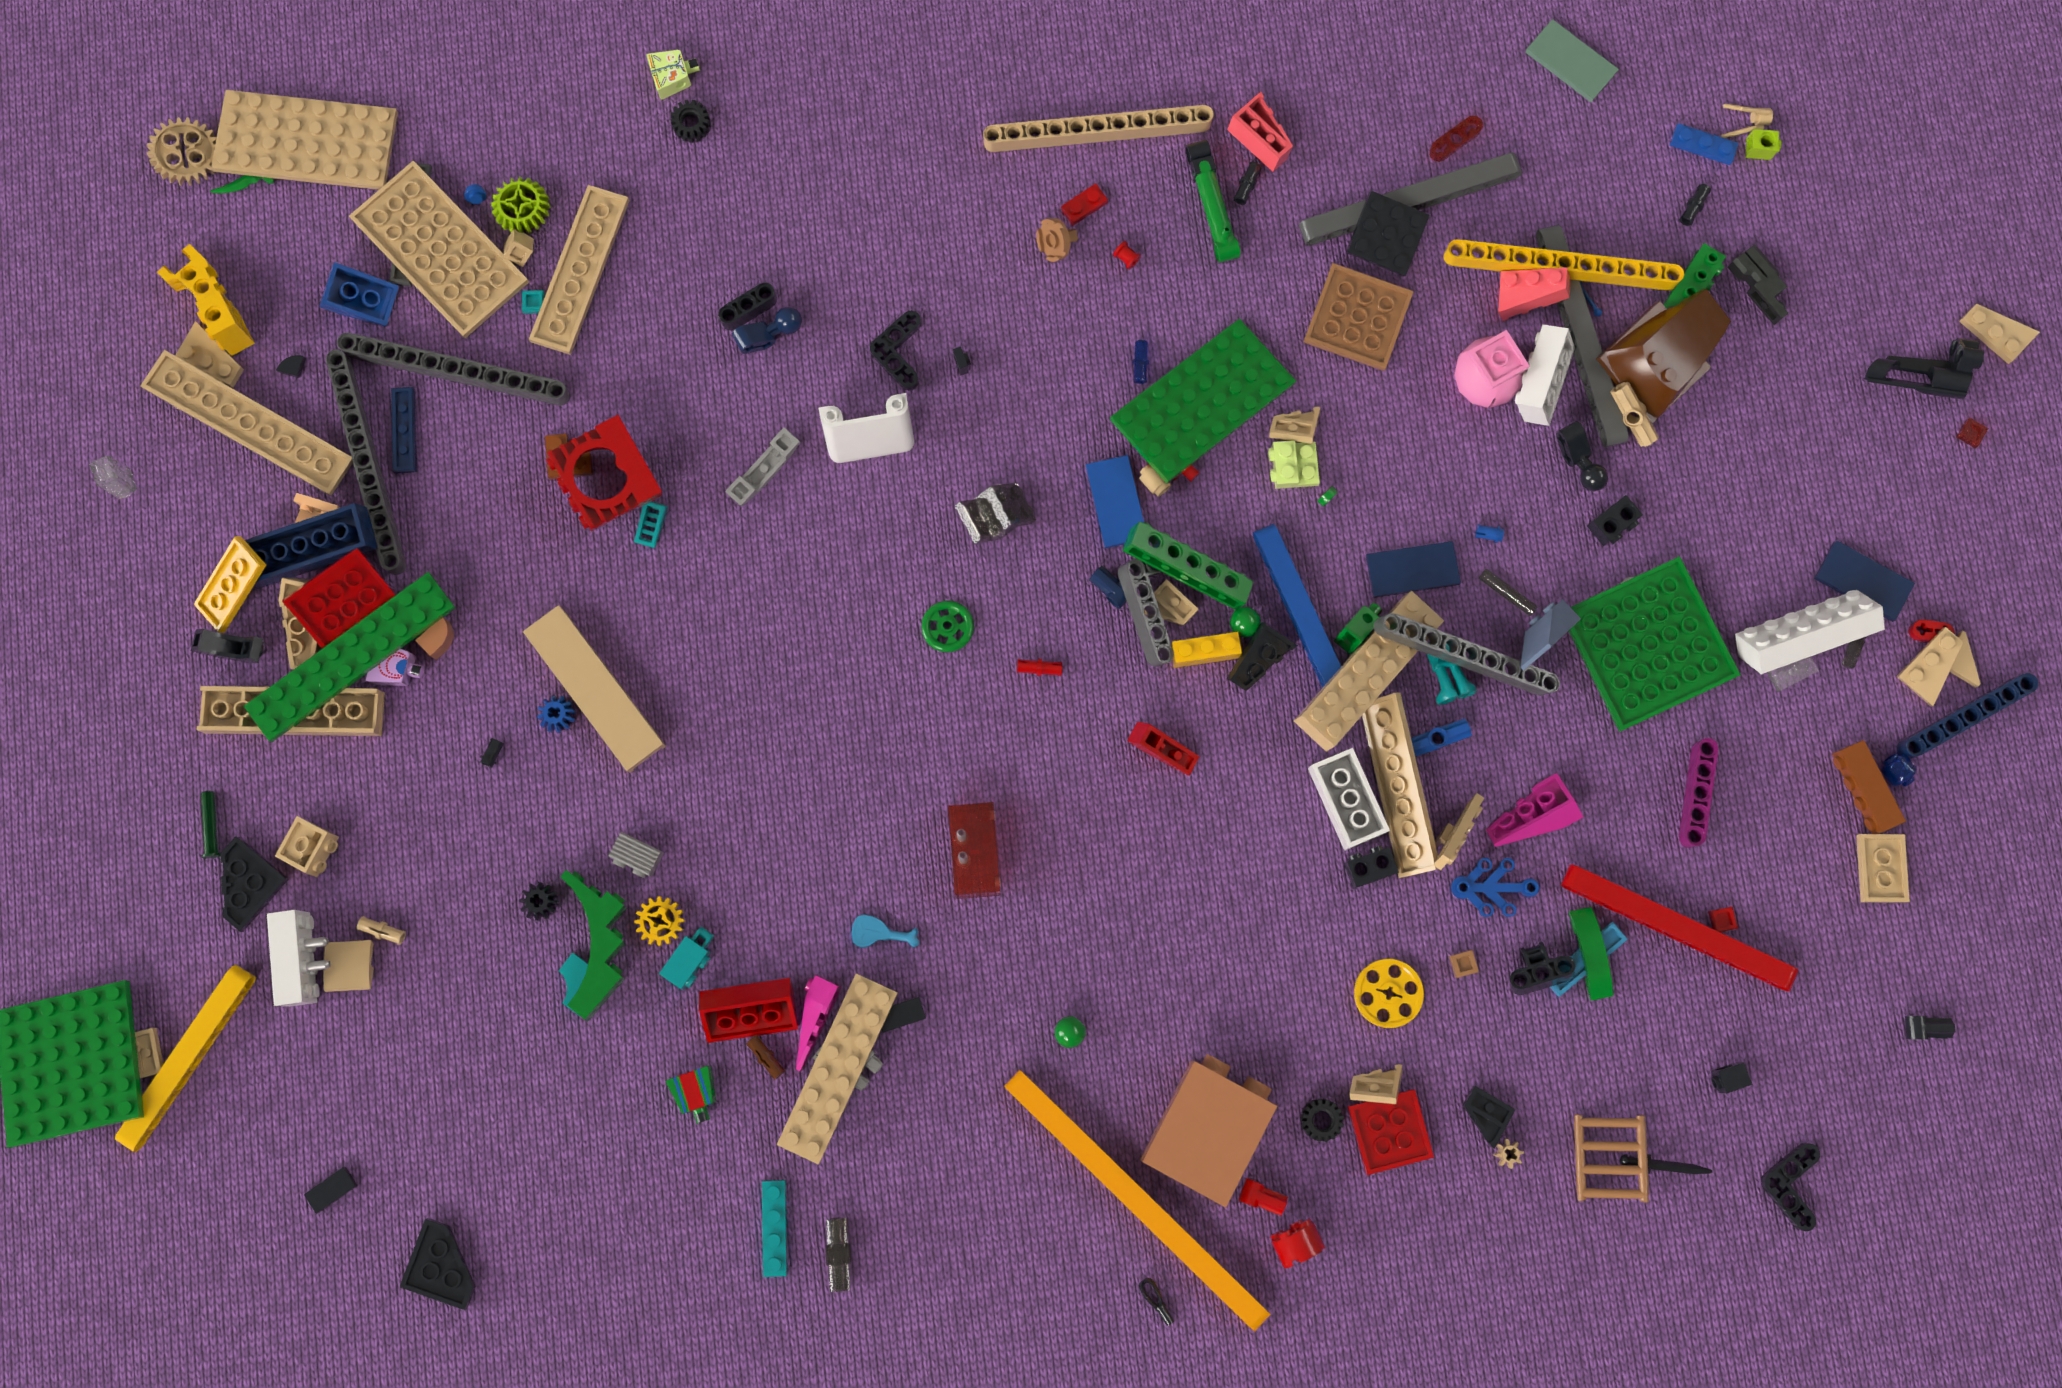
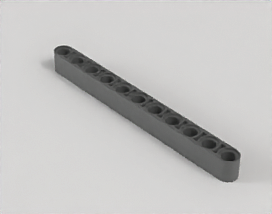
[1298,153,1523,246]
[1536,224,1628,447]
[337,333,570,406]
[326,349,406,575]

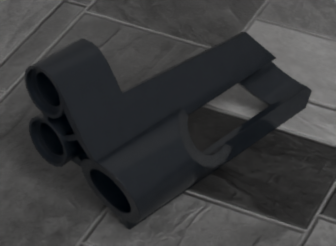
[1864,338,1984,400]

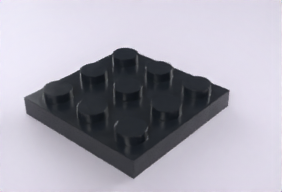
[1346,191,1430,277]

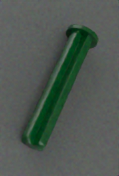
[201,791,221,859]

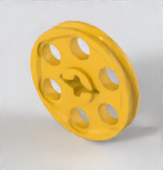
[1354,959,1424,1028]

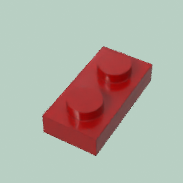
[1061,183,1108,226]

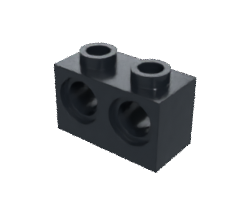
[1587,495,1643,546]
[1344,845,1399,889]

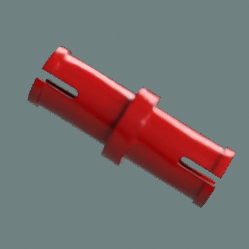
[1017,658,1062,676]

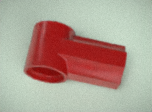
[1238,1178,1288,1216]

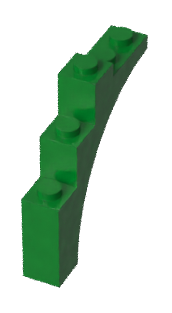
[560,870,627,1022]

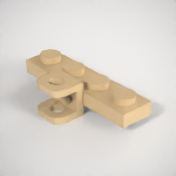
[1433,793,1484,870]

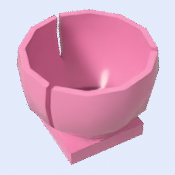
[1454,330,1530,408]

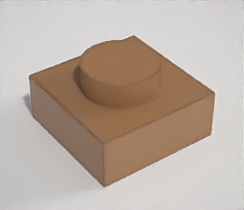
[1449,950,1479,978]

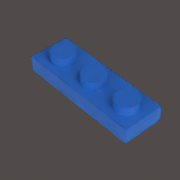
[1669,123,1738,165]

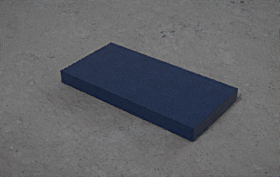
[1814,540,1915,622]
[1365,541,1461,598]

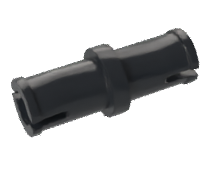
[1233,161,1262,205]
[1679,184,1711,226]

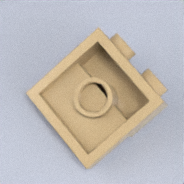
[275,816,339,877]

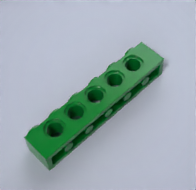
[1122,521,1253,610]

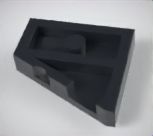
[1462,1086,1516,1149]

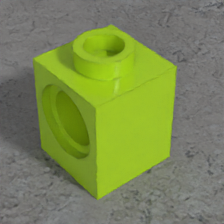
[1745,129,1781,160]

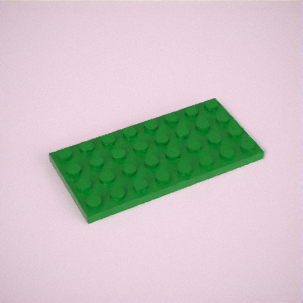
[1110,318,1296,484]

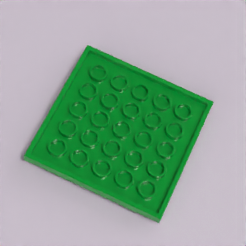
[1569,556,1741,732]
[0,980,144,1148]

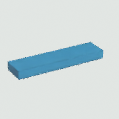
[1544,922,1628,997]

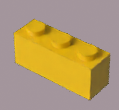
[1171,632,1242,668]

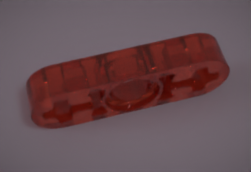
[1429,116,1483,162]

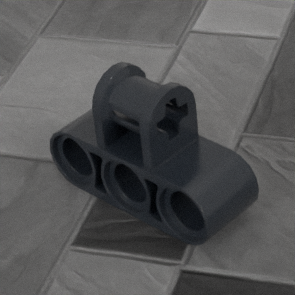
[1510,942,1575,995]

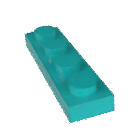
[762,1180,787,1277]

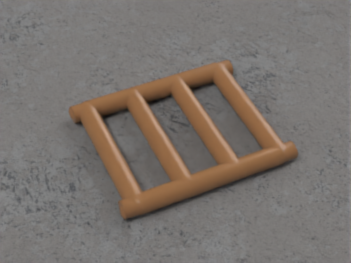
[1574,1114,1649,1203]

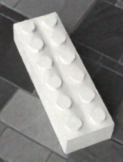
[1735,590,1885,674]

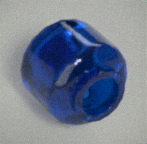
[1881,753,1917,787]

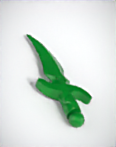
[210,175,275,194]

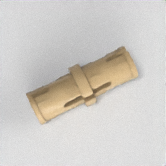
[357,916,406,945]

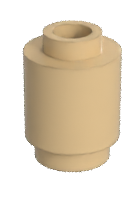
[1139,464,1171,497]

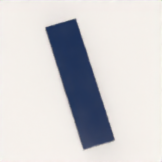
[391,387,417,474]

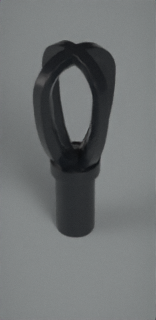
[1139,1278,1174,1326]

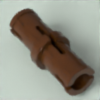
[746,1035,786,1080]

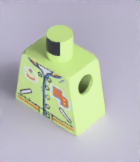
[646,50,700,100]

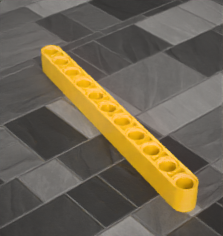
[1443,239,1684,290]

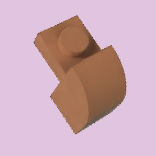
[415,617,454,660]

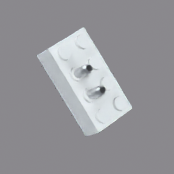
[267,910,331,1007]

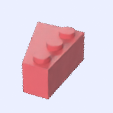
[1227,92,1293,172]
[1498,268,1571,321]

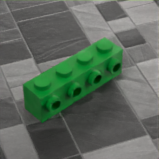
[1663,243,1726,309]

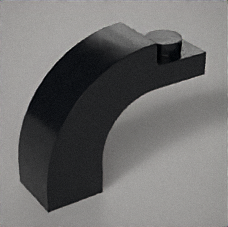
[190,629,264,663]

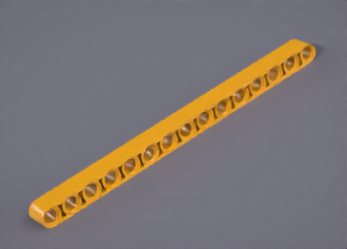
[1004,1069,1271,1332]

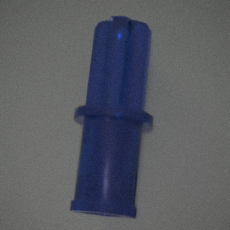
[1132,340,1149,384]

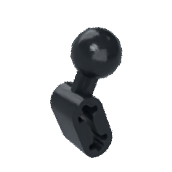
[1556,421,1608,492]

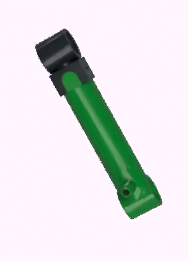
[1185,140,1240,263]

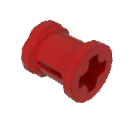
[1113,241,1141,270]

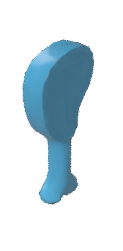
[851,915,919,948]

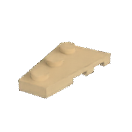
[175,321,244,388]

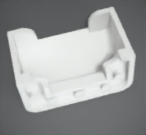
[819,393,914,463]

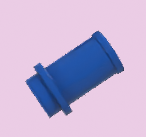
[1475,524,1504,543]

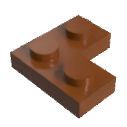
[545,433,593,480]

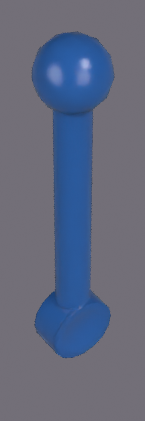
[1579,280,1602,317]

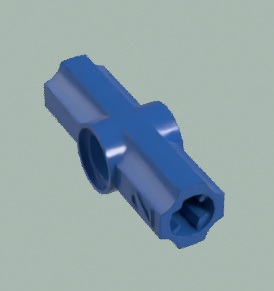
[1411,718,1472,757]

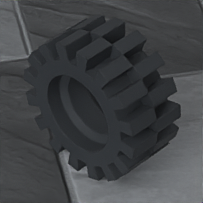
[670,100,711,143]
[1300,1099,1344,1142]

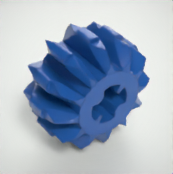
[537,695,576,733]

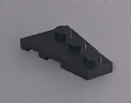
[1226,622,1298,691]

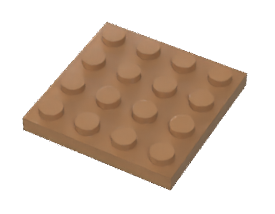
[1303,263,1414,371]

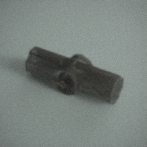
[826,1217,851,1292]

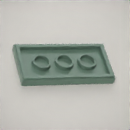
[1525,19,1619,103]

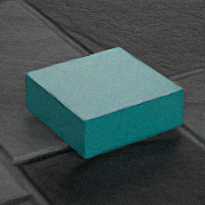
[522,290,545,314]

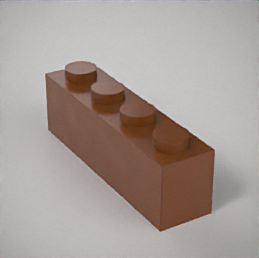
[1832,740,1906,834]

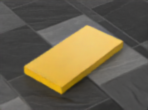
[194,536,266,633]

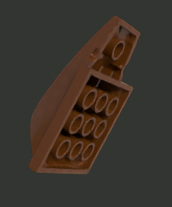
[1596,289,1731,423]

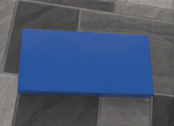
[1085,455,1144,549]

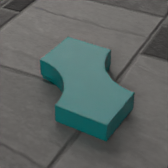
[559,953,588,1017]

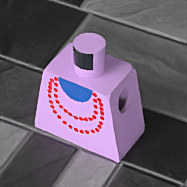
[366,649,424,686]

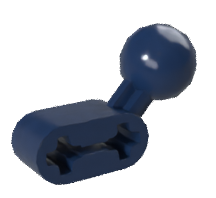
[732,307,802,354]

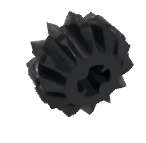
[519,882,559,921]

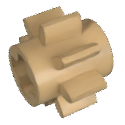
[1493,1139,1524,1169]

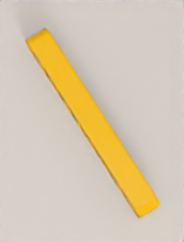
[115,964,256,1152]

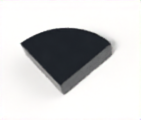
[276,355,306,378]

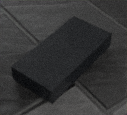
[881,997,926,1033]
[304,1167,358,1214]

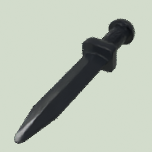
[1620,1154,1713,1174]

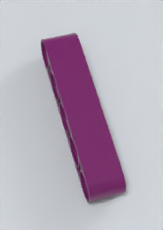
[1679,738,1719,848]

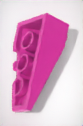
[1486,773,1583,847]
[796,975,842,1071]

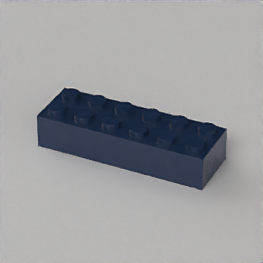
[245,503,378,589]

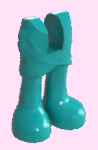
[1427,643,1477,705]

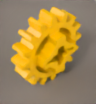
[634,896,685,946]

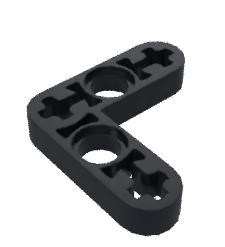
[870,310,921,391]
[1761,1143,1820,1231]

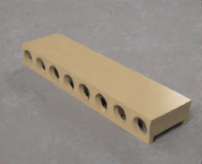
[523,605,666,773]
[197,686,385,736]

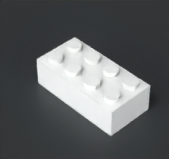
[1515,325,1575,426]
[1308,748,1390,851]

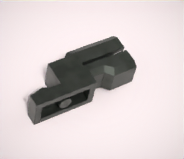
[1727,245,1788,325]

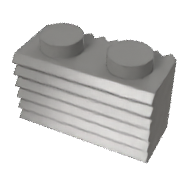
[609,832,664,878]

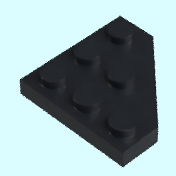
[220,836,289,932]
[400,1218,476,1310]

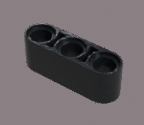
[718,283,777,331]

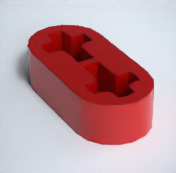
[1908,620,1955,642]

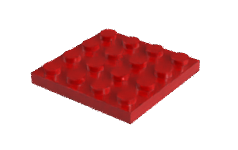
[282,548,396,649]

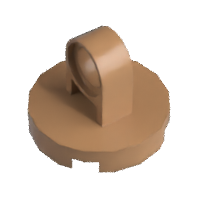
[1036,217,1078,262]

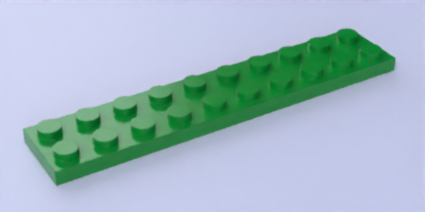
[244,572,456,742]

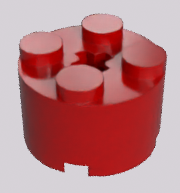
[1270,1218,1326,1268]

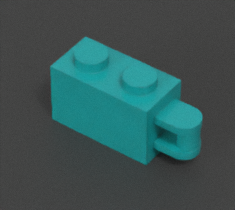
[659,926,715,990]

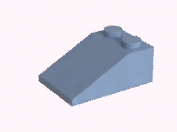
[1520,599,1581,670]

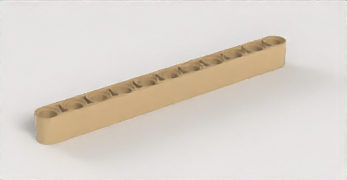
[983,105,1213,152]

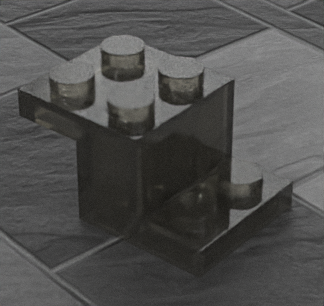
[955,482,1036,544]

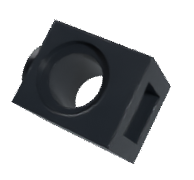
[1711,1062,1753,1094]

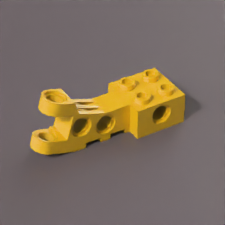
[157,244,255,356]

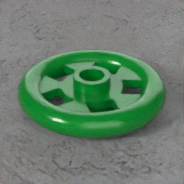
[921,601,974,652]

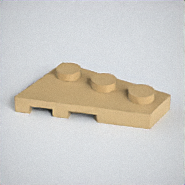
[1959,304,2040,364]
[1896,627,1963,706]

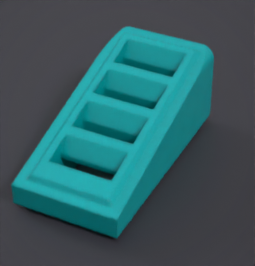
[634,501,668,548]

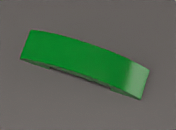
[1568,907,1613,1001]

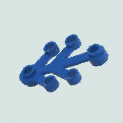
[1451,858,1539,917]

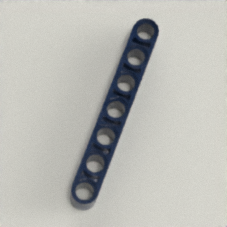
[1896,673,2038,759]

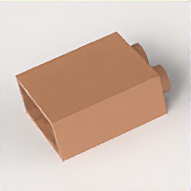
[1140,1054,1277,1208]

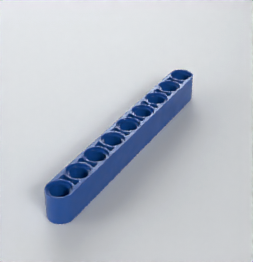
[1253,524,1341,688]

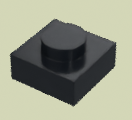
[953,346,971,376]

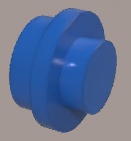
[464,184,486,204]

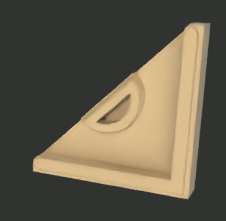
[1950,631,1981,688]

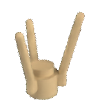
[1720,104,1773,138]

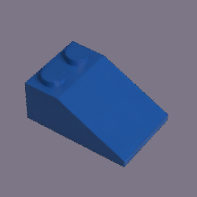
[319,262,399,327]

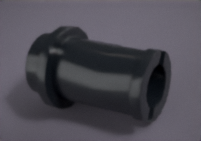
[480,738,504,768]

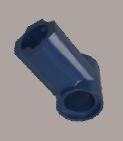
[1089,566,1127,609]

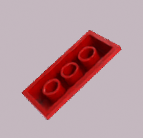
[699,978,798,1043]

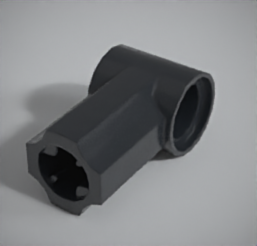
[1905,1016,1955,1040]

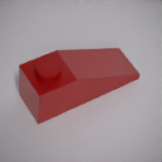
[1127,722,1200,776]

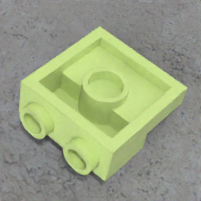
[1268,441,1320,489]

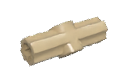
[1611,382,1659,447]

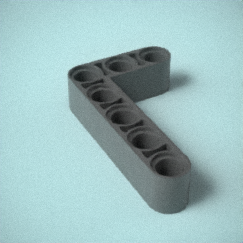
[1118,552,1174,667]

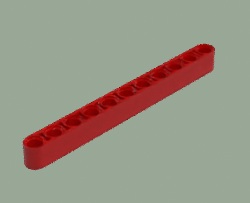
[1561,864,1799,992]

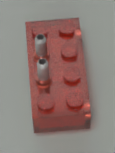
[948,802,1001,899]

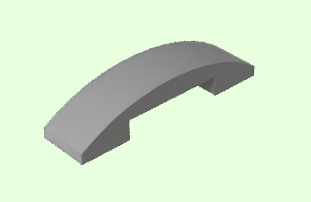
[725,428,800,507]

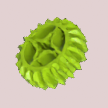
[491,176,551,234]

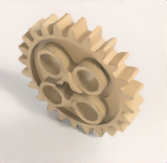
[147,117,217,186]

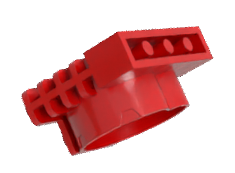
[545,415,662,532]

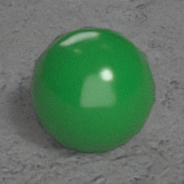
[1230,607,1261,637]
[1054,1016,1086,1049]

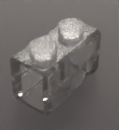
[89,456,137,498]

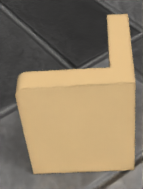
[503,228,534,267]

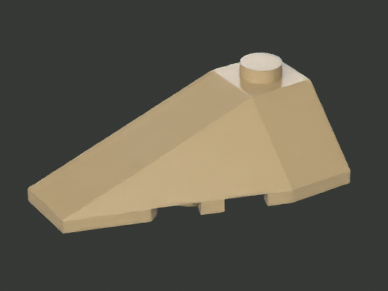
[279,577,321,669]

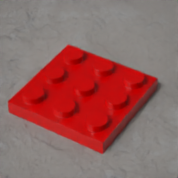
[1347,1089,1434,1175]

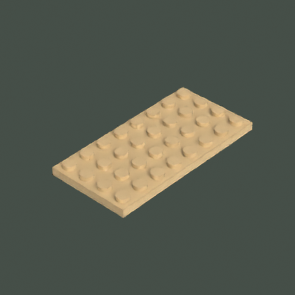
[211,90,398,190]
[349,161,529,338]

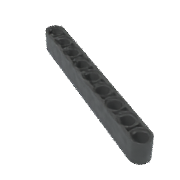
[1374,613,1560,696]

